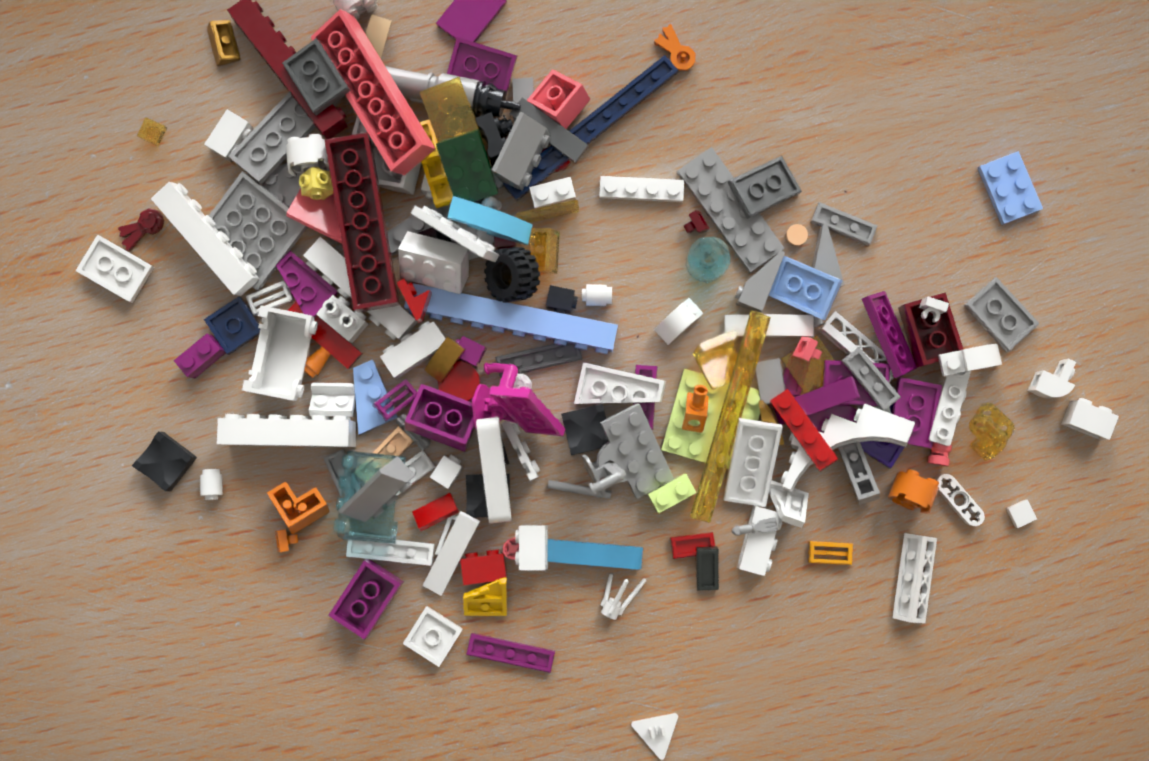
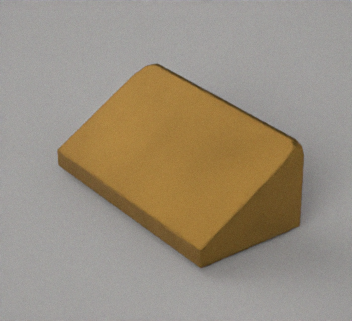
[207,20,241,66]

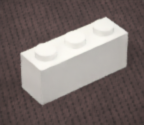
[380,321,446,379]
[737,506,782,576]

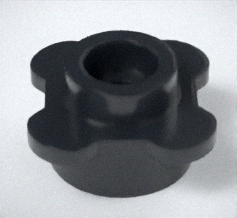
[499,115,513,137]

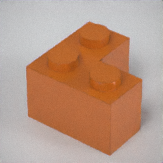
[267,482,330,535]

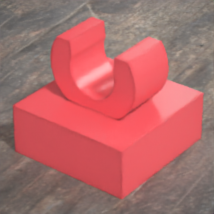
[792,336,822,361]

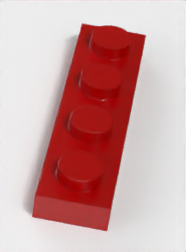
[770,389,838,472]

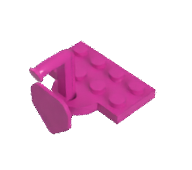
[472,362,565,436]

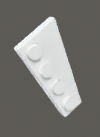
[574,362,666,404]

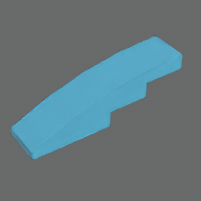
[447,196,533,245]

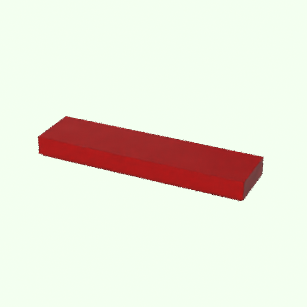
[287,301,363,369]

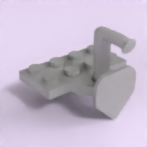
[582,403,674,499]

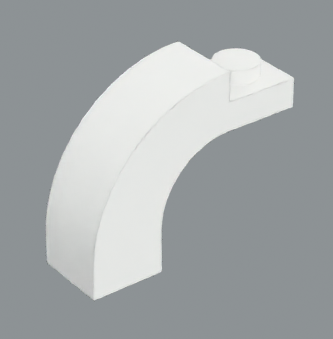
[938,344,1002,376]

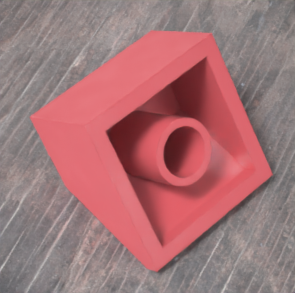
[527,69,591,129]

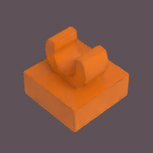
[275,529,298,552]

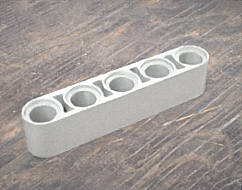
[477,417,512,524]

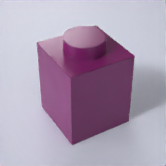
[455,336,487,368]

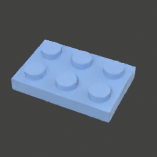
[977,151,1043,225]
[768,256,843,320]

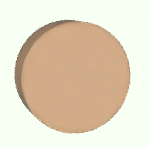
[786,224,808,246]

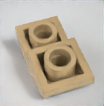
[366,14,392,59]

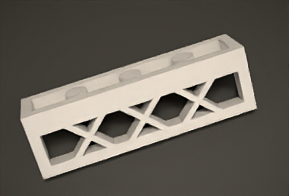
[818,311,893,382]
[892,533,937,623]

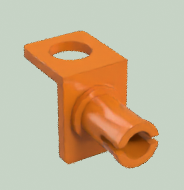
[682,385,709,433]

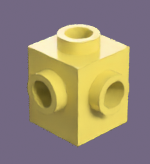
[299,167,334,200]

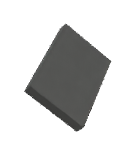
[282,38,351,115]
[728,156,802,219]

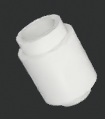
[582,284,612,306]
[200,469,223,500]

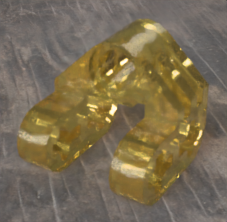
[969,402,1015,461]

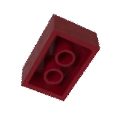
[898,292,963,368]

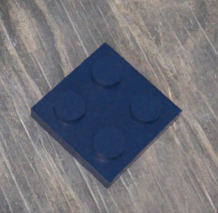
[204,296,261,355]

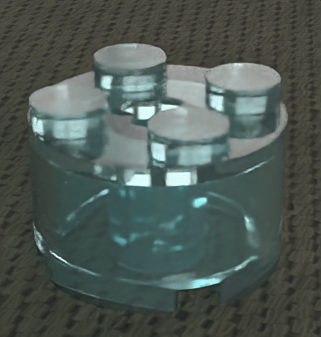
[685,237,730,283]

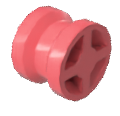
[503,537,519,560]

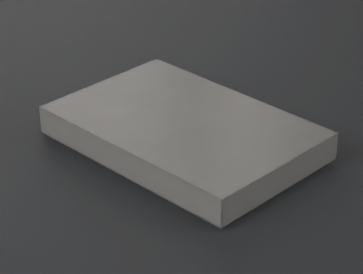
[963,277,1040,352]

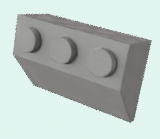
[492,112,550,191]
[338,456,415,522]

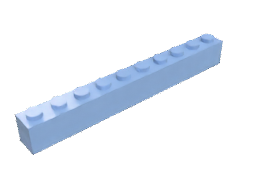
[404,282,618,354]

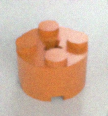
[888,469,939,514]

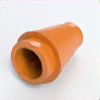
[304,347,331,378]

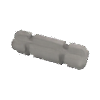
[396,414,431,450]

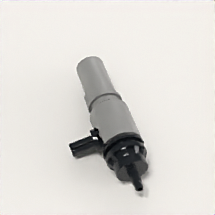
[385,66,521,137]

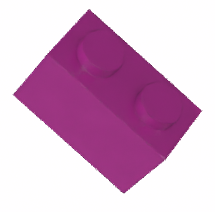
[174,333,226,379]

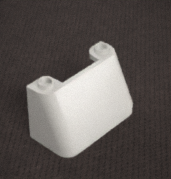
[242,305,317,401]

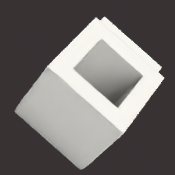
[654,298,703,345]
[1027,359,1076,398]

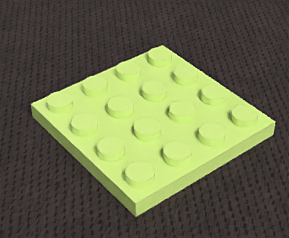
[661,369,760,470]

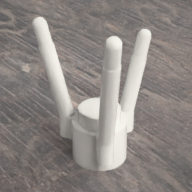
[600,574,646,620]

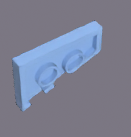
[353,360,398,435]

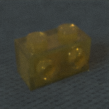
[530,228,560,274]

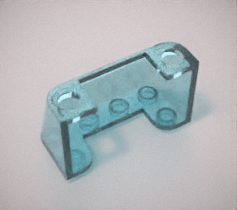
[333,451,406,544]

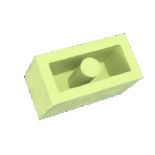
[647,474,697,513]

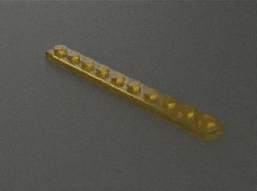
[690,310,771,523]

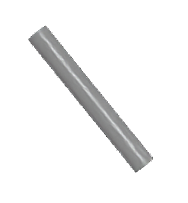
[547,480,612,499]

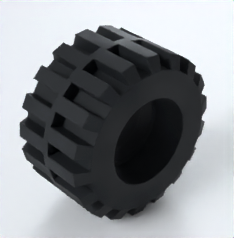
[484,247,540,303]

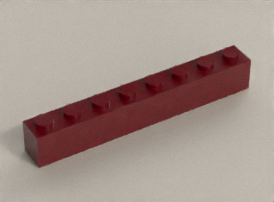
[227,0,348,139]

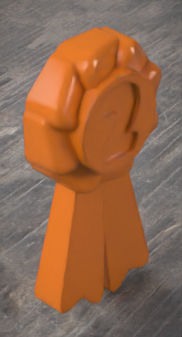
[654,24,696,71]

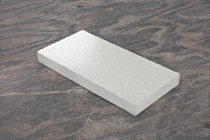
[723,418,783,507]

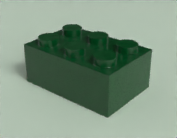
[436,129,499,202]

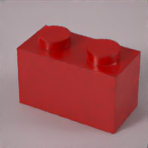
[460,549,508,585]

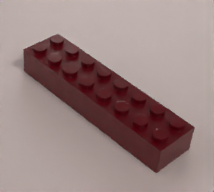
[325,133,400,313]

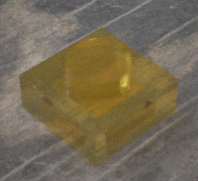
[137,117,167,146]

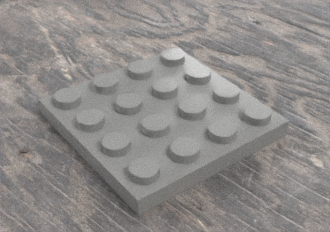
[209,171,307,291]

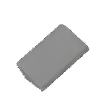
[754,359,785,404]

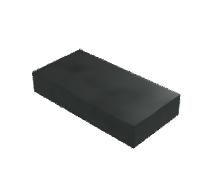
[696,546,719,591]

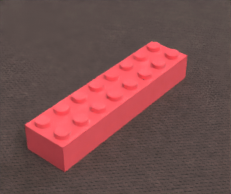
[311,9,436,175]

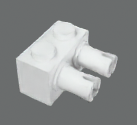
[317,295,368,343]

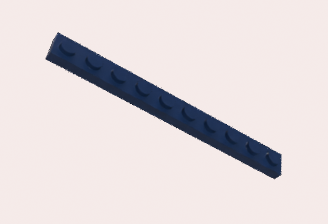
[503,55,678,202]

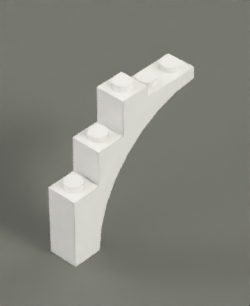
[781,404,915,493]

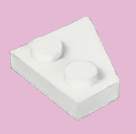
[769,480,809,528]

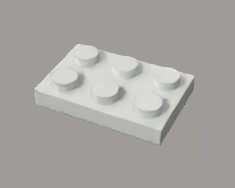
[76,235,154,303]

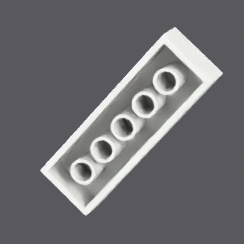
[217,414,357,447]

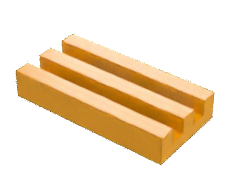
[808,541,853,565]

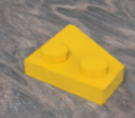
[463,578,507,616]

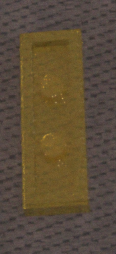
[516,200,579,223]

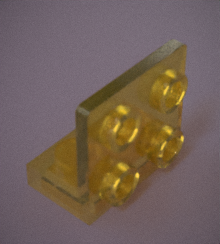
[692,329,748,390]

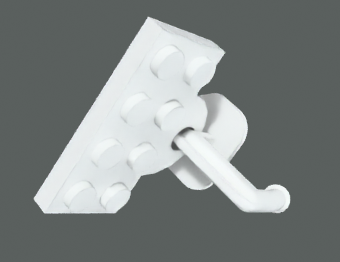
[411,196,502,262]

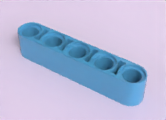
[548,539,643,569]

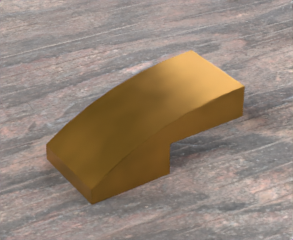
[424,336,466,383]
[759,400,785,446]

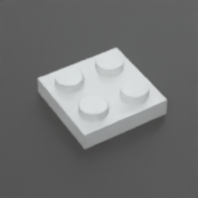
[403,606,463,667]

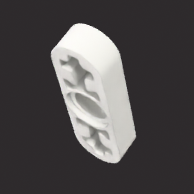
[935,474,985,526]

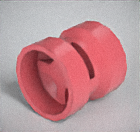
[927,442,952,466]

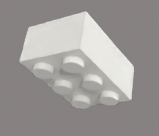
[398,231,469,294]

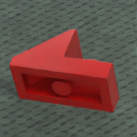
[396,279,432,323]

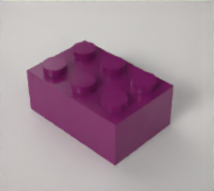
[405,384,475,452]
[328,559,404,640]

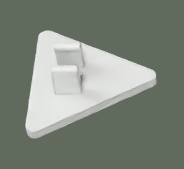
[631,713,678,760]

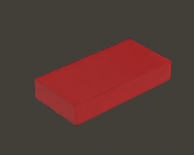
[412,493,459,532]
[670,532,715,559]

